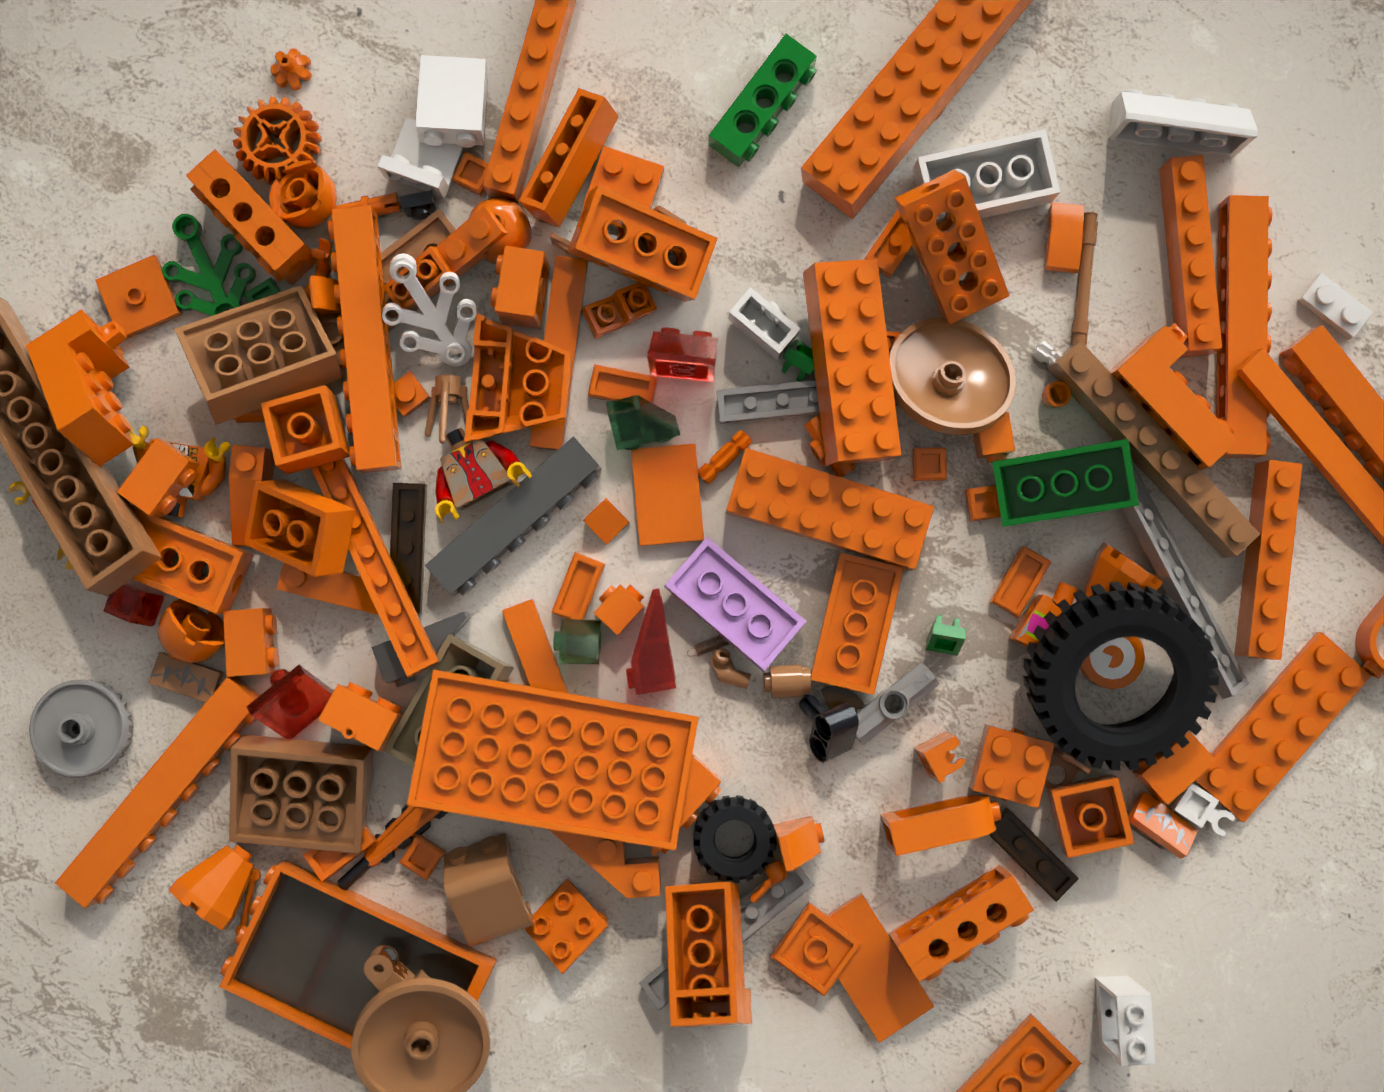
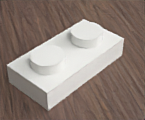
[1297,273,1373,340]

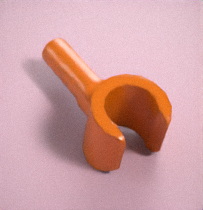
[749,861,787,903]

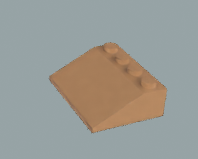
[174,285,342,425]
[229,735,373,854]

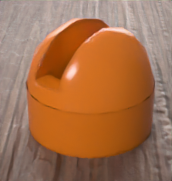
[1042,381,1071,408]

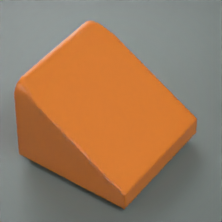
[309,275,341,315]
[583,498,630,545]

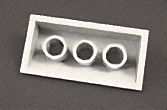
[1108,89,1258,157]

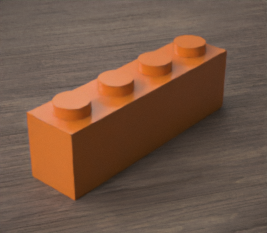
[518,88,619,228]

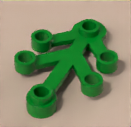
[162,214,256,316]

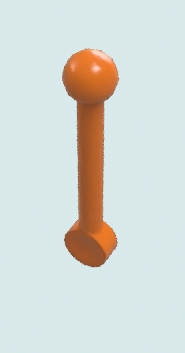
[235,868,261,935]

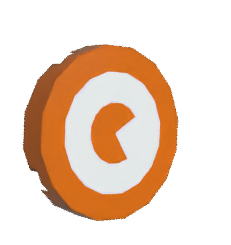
[1080,637,1145,689]

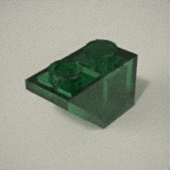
[606,395,681,451]

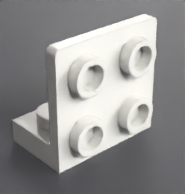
[377,118,464,199]

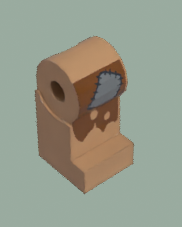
[364,945,430,992]

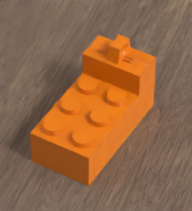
[26,309,134,467]
[1110,323,1239,470]
[665,881,752,1028]

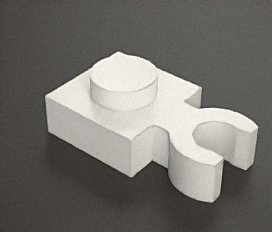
[1170,783,1236,836]

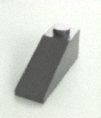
[371,612,471,687]

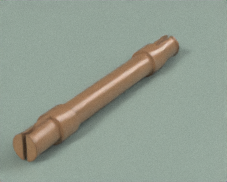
[1071,212,1098,345]

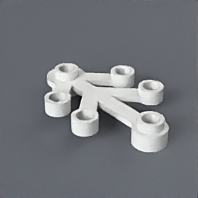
[382,254,477,367]

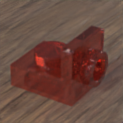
[103,583,164,627]

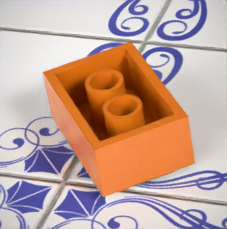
[244,479,355,577]

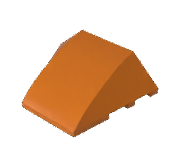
[464,313,571,443]

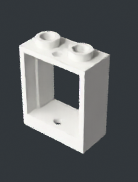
[1095,976,1156,1066]

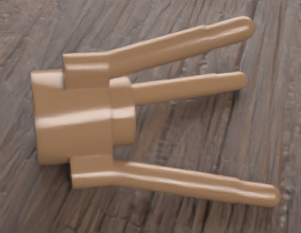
[424,375,472,444]

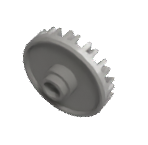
[29,679,133,778]

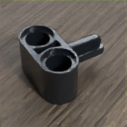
[799,694,859,763]

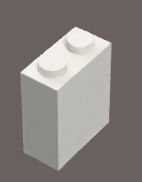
[415,55,488,148]

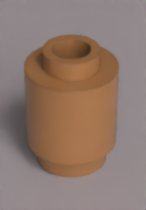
[763,664,811,699]

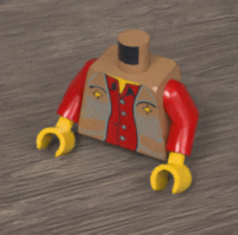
[435,428,532,524]

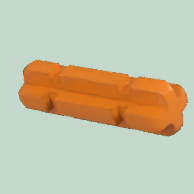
[698,430,752,484]

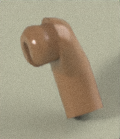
[710,648,751,689]

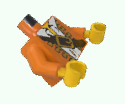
[129,426,230,518]

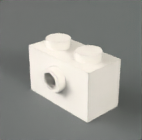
[728,287,800,361]

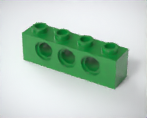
[708,34,817,167]

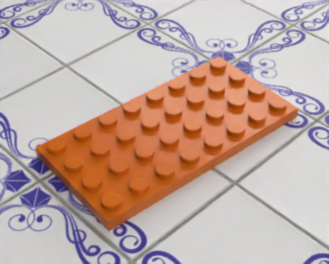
[407,669,699,850]

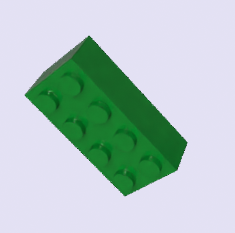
[992,439,1139,527]

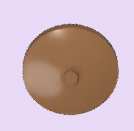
[889,318,1016,435]
[351,978,490,1092]

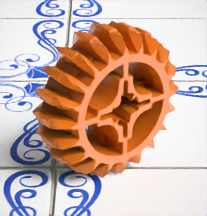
[233,96,322,185]

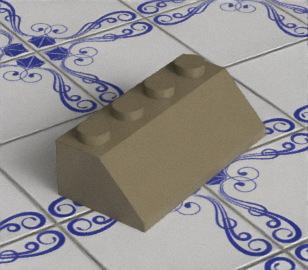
[383,634,514,768]

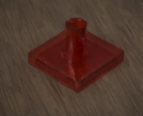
[246,665,334,739]

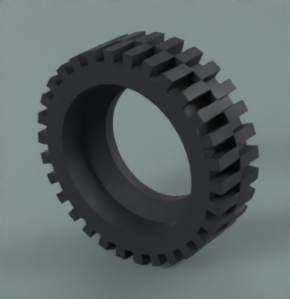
[1023,582,1219,771]

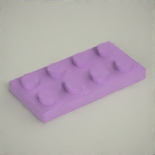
[664,537,807,672]

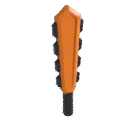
[338,804,448,890]

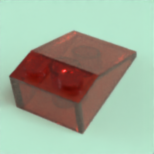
[647,327,718,382]
[626,588,677,695]

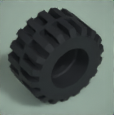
[693,795,777,884]

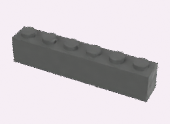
[425,436,601,596]

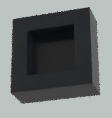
[400,190,439,220]

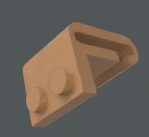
[444,833,534,947]

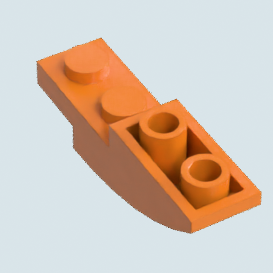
[383,206,508,310]

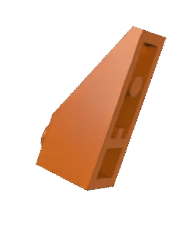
[229,445,275,546]
[276,563,378,615]
[773,816,825,872]

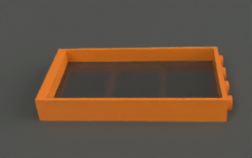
[219,860,497,1049]

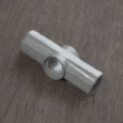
[856,662,940,745]

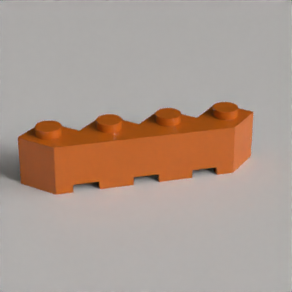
[549,829,661,898]

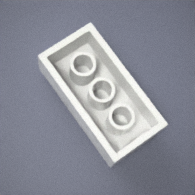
[913,129,1060,223]

